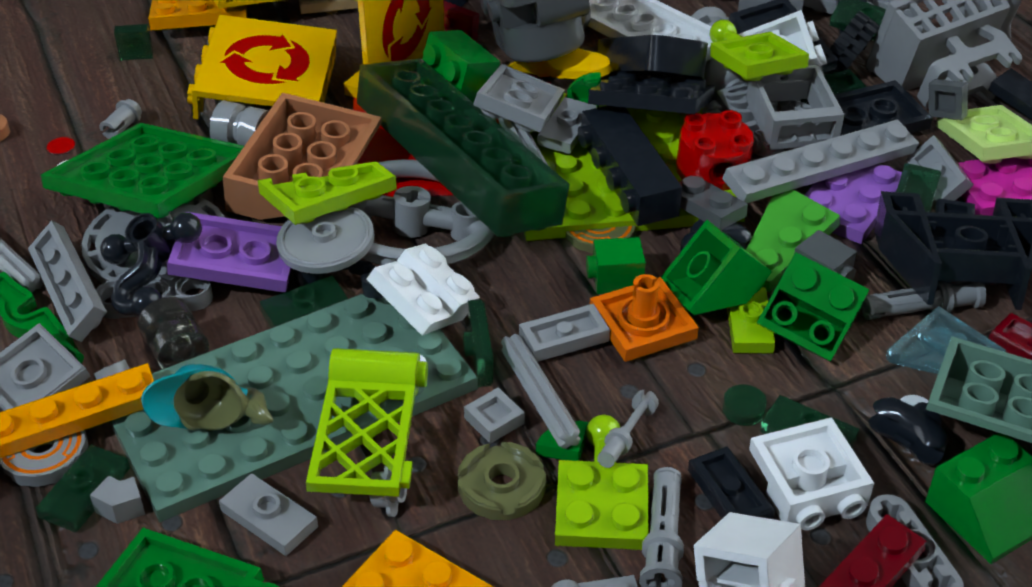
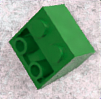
[414,30,501,123]
[757,252,870,362]

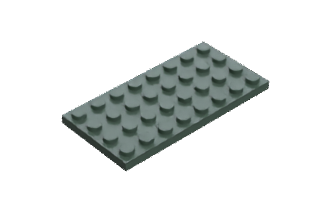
[109,294,478,523]

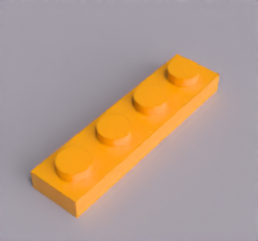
[0,363,154,458]

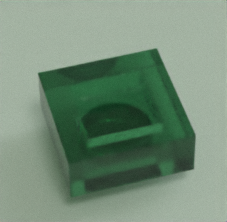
[114,24,153,61]

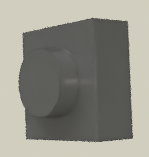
[929,79,968,120]

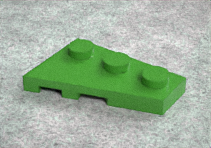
[746,190,840,293]

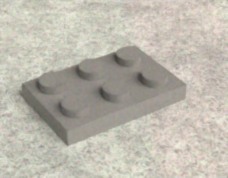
[473,64,565,132]

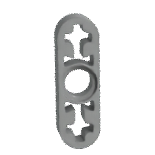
[866,494,964,587]

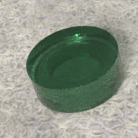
[722,384,767,426]

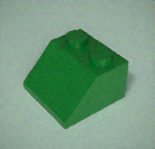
[661,220,772,315]
[925,433,1032,564]

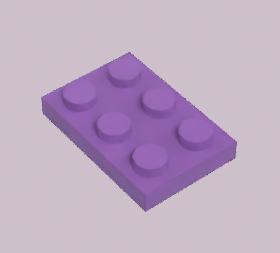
[804,164,908,244]
[167,212,292,293]

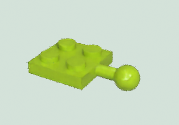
[709,19,809,81]
[555,415,648,550]

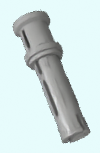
[861,280,986,320]
[639,467,684,587]

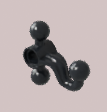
[100,213,202,319]

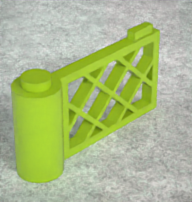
[306,348,428,497]

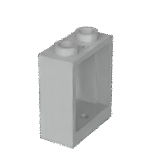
[746,64,844,150]

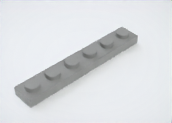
[722,119,919,203]

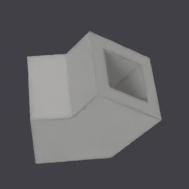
[90,476,145,524]

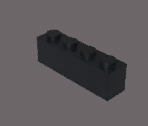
[578,106,682,226]

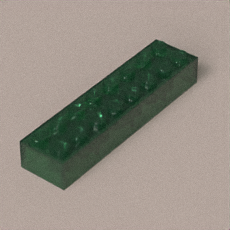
[357,58,570,237]

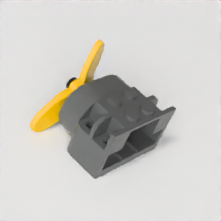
[480,0,611,82]

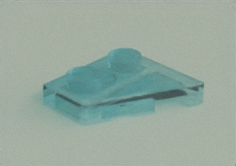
[886,306,1006,374]

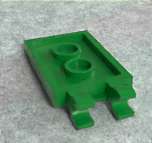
[96,528,279,587]

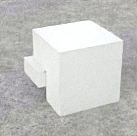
[694,512,805,587]

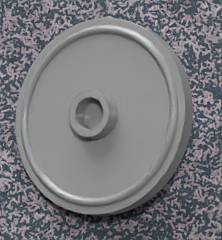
[276,206,375,274]

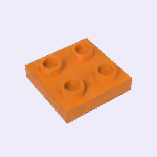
[590,274,699,362]

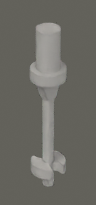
[597,390,659,468]

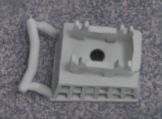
[866,0,1022,109]

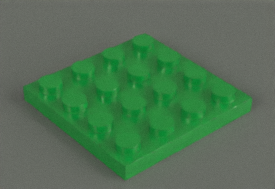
[41,123,244,219]

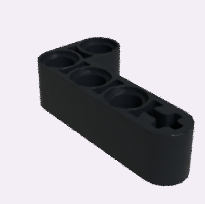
[597,35,708,79]

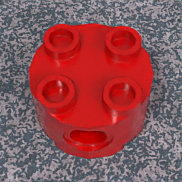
[676,110,754,191]

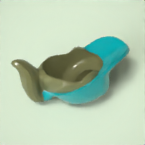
[141,364,273,430]

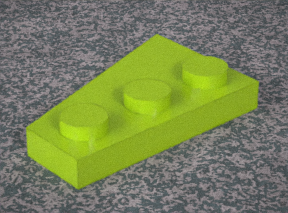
[258,161,397,225]

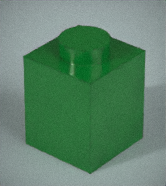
[586,237,646,294]

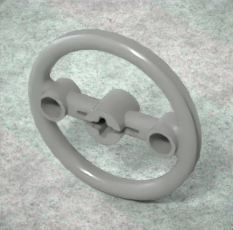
[351,159,499,265]

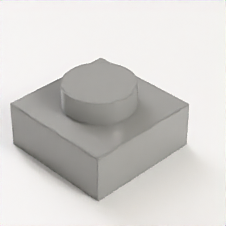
[464,388,525,444]

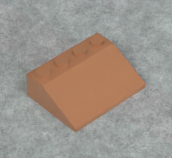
[223,92,382,220]

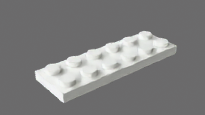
[581,0,714,61]

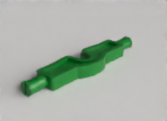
[0,272,84,364]

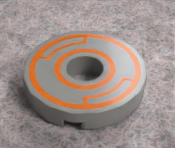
[0,430,89,487]

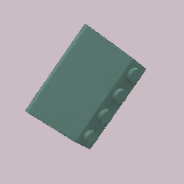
[926,336,1032,443]

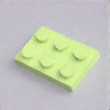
[936,105,1032,164]

